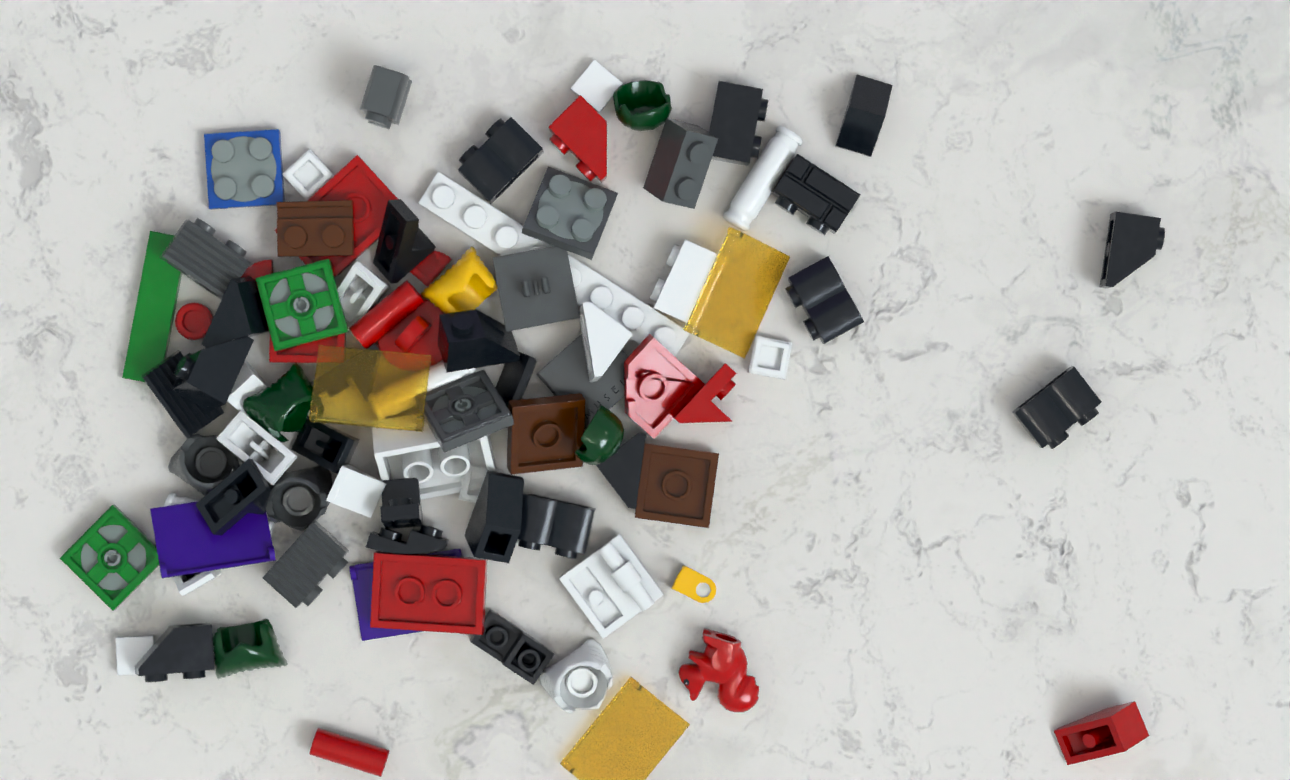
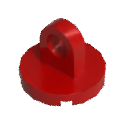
[378,299,444,372]

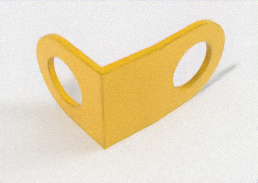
[671,565,716,603]

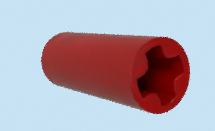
[349,280,425,349]
[309,728,390,777]

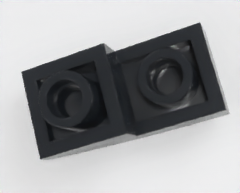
[366,525,449,554]
[470,609,554,685]

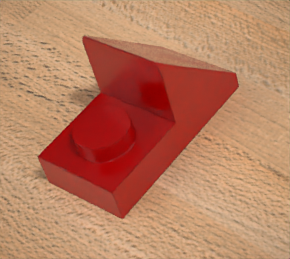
[674,363,736,423]

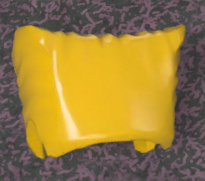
[420,246,498,314]

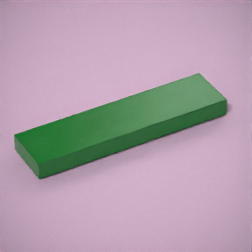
[122,231,182,382]

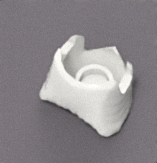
[539,639,613,713]

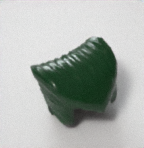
[243,363,325,443]
[213,619,288,679]

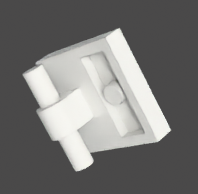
[559,534,664,639]

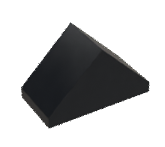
[835,74,893,157]
[201,276,269,348]
[291,416,360,474]
[596,433,646,509]

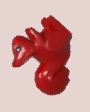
[678,629,759,712]

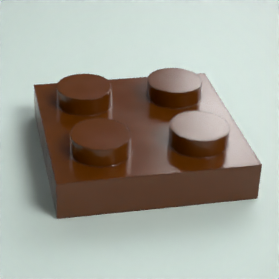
[507,393,585,475]
[635,443,719,528]

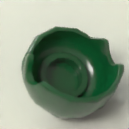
[613,80,672,131]
[575,405,624,465]

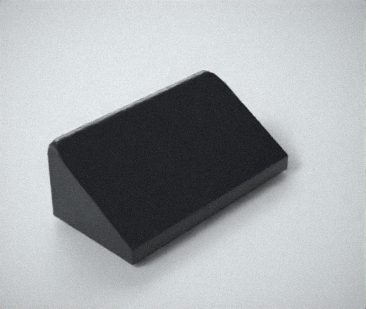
[495,352,537,428]

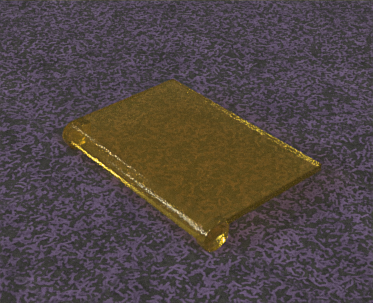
[683,227,790,359]
[309,345,431,432]
[560,677,690,780]

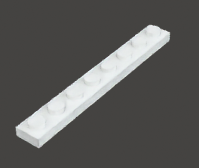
[418,172,691,356]

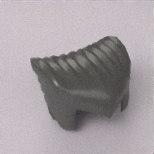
[168,434,240,496]
[266,465,332,531]

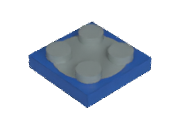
[204,129,285,210]

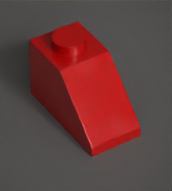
[1054,701,1149,765]

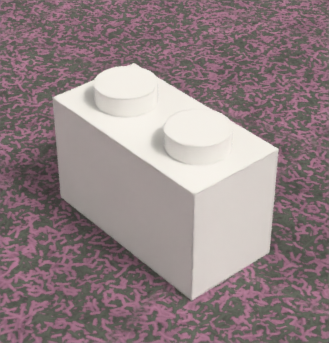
[650,239,726,327]

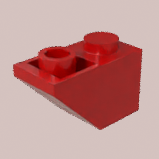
[548,95,607,183]

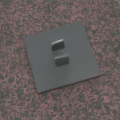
[492,246,580,332]

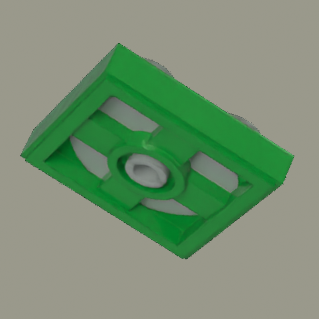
[256,259,349,351]
[60,504,159,611]

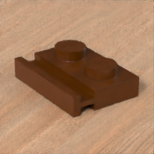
[276,200,354,257]

